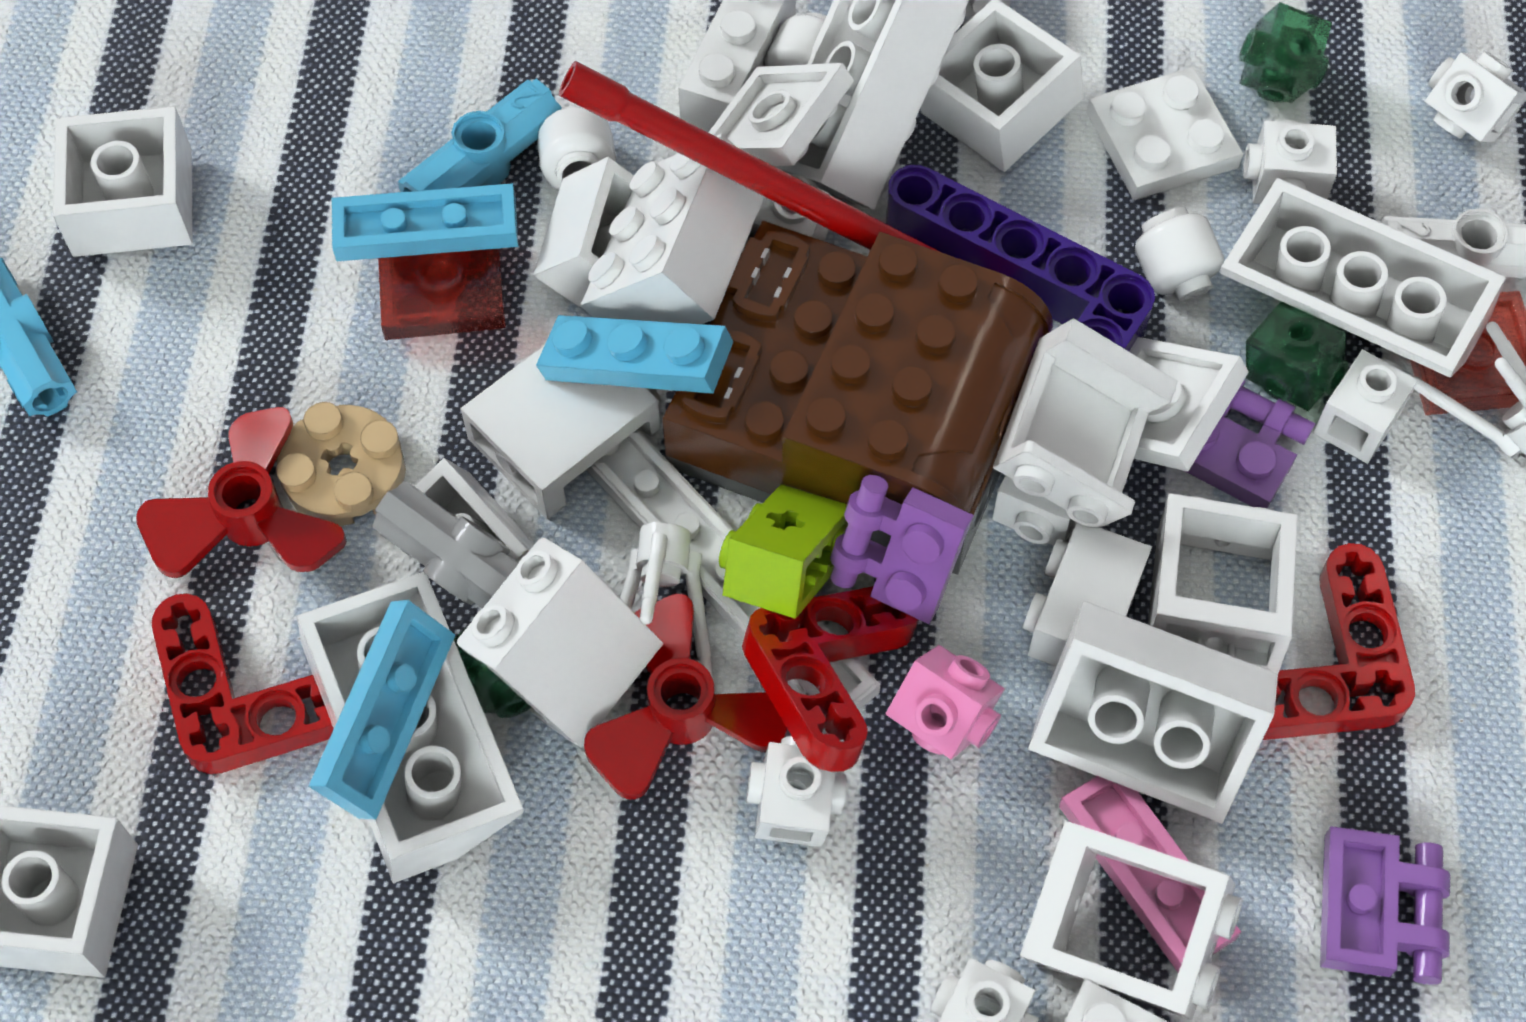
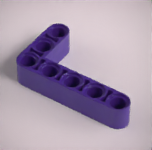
[886,165,1155,351]

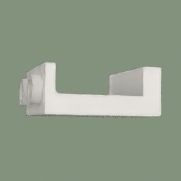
[993,318,1178,528]
[460,345,660,520]
[457,538,664,748]

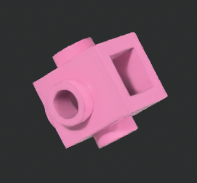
[885,645,1005,760]

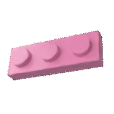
[1059,776,1241,973]

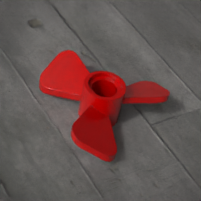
[136,407,347,578]
[584,594,788,800]

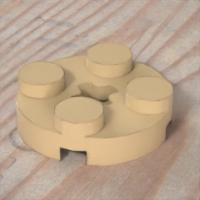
[276,402,406,526]

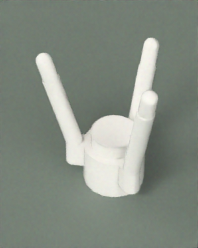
[1413,321,1526,458]
[620,522,714,678]

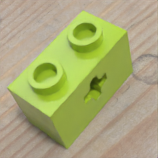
[719,484,848,619]

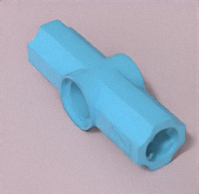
[398,78,562,192]
[0,258,77,417]

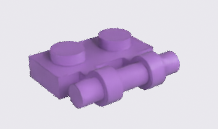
[1185,380,1316,508]
[830,475,974,624]
[1320,826,1450,985]

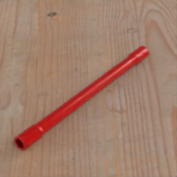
[559,61,962,260]

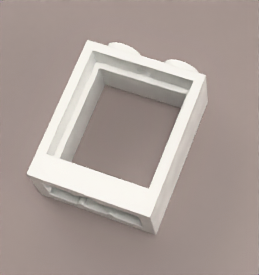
[1148,493,1298,673]
[1020,821,1243,1020]

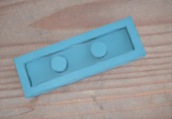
[332,183,518,262]
[536,315,734,394]
[308,600,455,819]

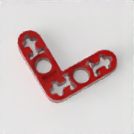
[1263,543,1415,740]
[742,586,919,772]
[152,593,334,774]

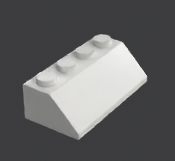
[775,0,969,210]
[1220,178,1506,378]
[297,572,523,884]

